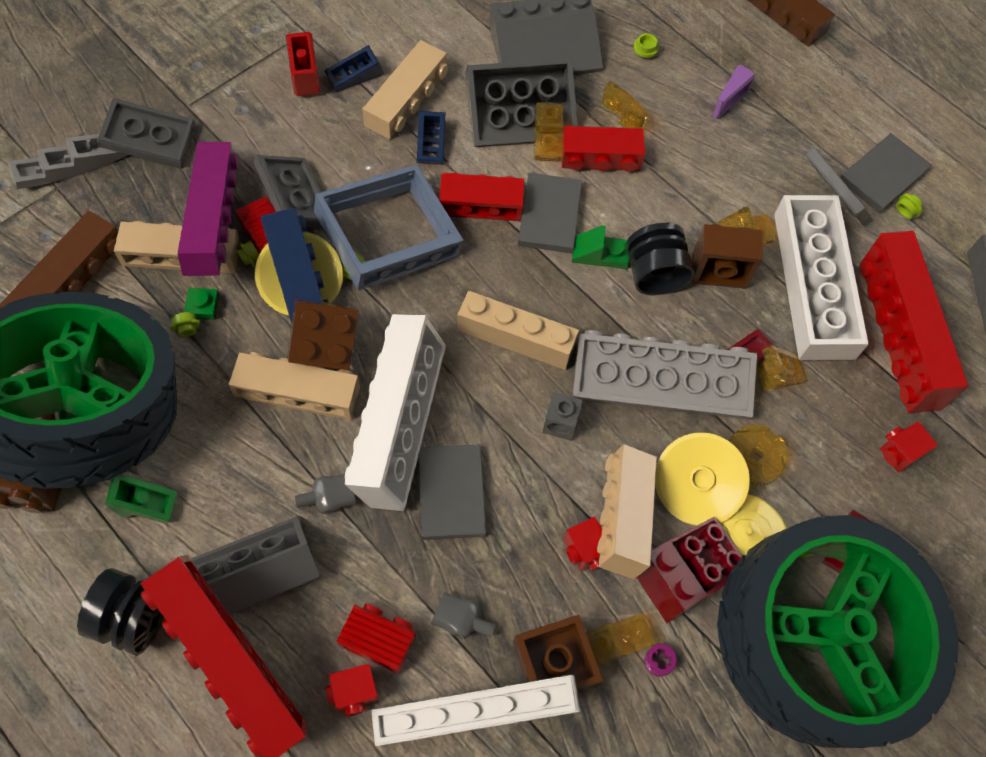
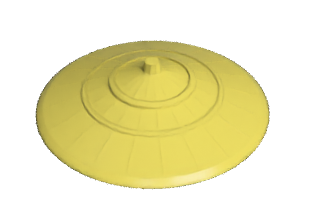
[255,232,343,316]
[655,432,750,526]
[720,494,787,556]

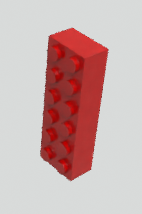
[860,230,968,414]
[140,555,307,757]

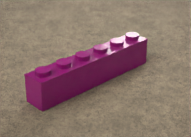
[177,142,239,276]

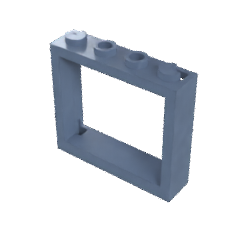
[314,165,464,291]

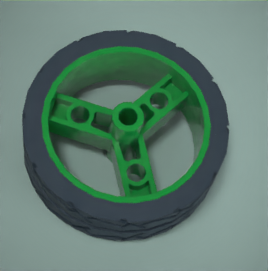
[0,292,177,489]
[717,515,958,748]

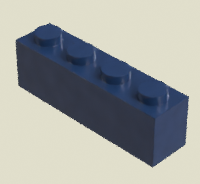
[260,207,329,324]

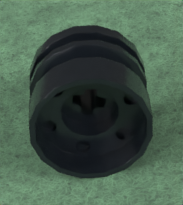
[626,222,695,296]
[77,568,164,656]

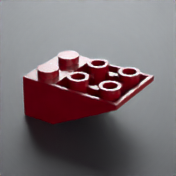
[636,516,742,624]

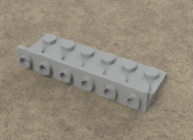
[572,330,757,419]

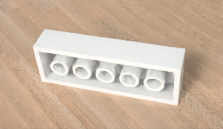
[774,195,868,360]
[345,314,446,511]

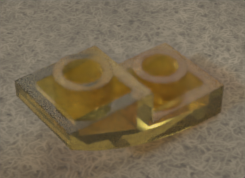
[601,81,647,129]
[534,103,564,162]
[586,613,656,665]

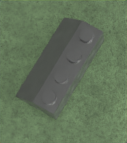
[191,516,320,614]

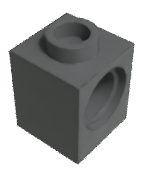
[542,392,582,441]

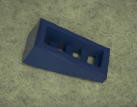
[324,45,384,92]
[417,111,446,165]

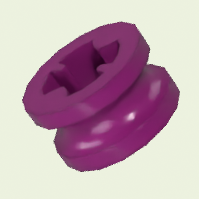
[644,644,677,677]

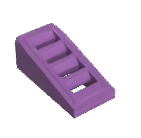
[713,64,755,119]

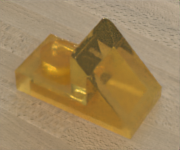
[715,206,776,244]
[756,345,808,391]

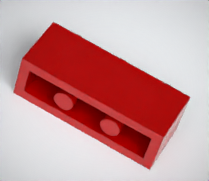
[561,126,645,172]
[439,172,524,222]

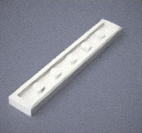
[371,675,580,746]

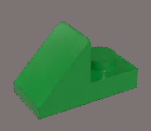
[572,225,629,270]
[105,474,177,523]

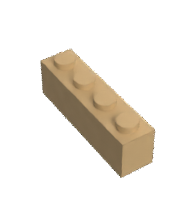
[362,40,448,140]
[114,221,241,274]
[457,290,579,370]
[229,352,360,420]
[597,444,657,579]

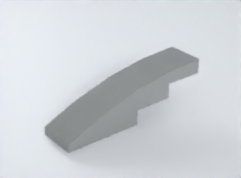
[8,134,128,190]

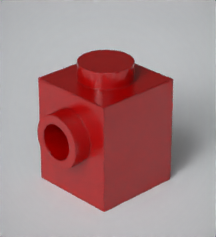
[879,421,938,473]
[563,516,602,572]
[325,663,379,717]

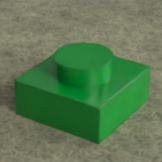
[183,287,220,320]

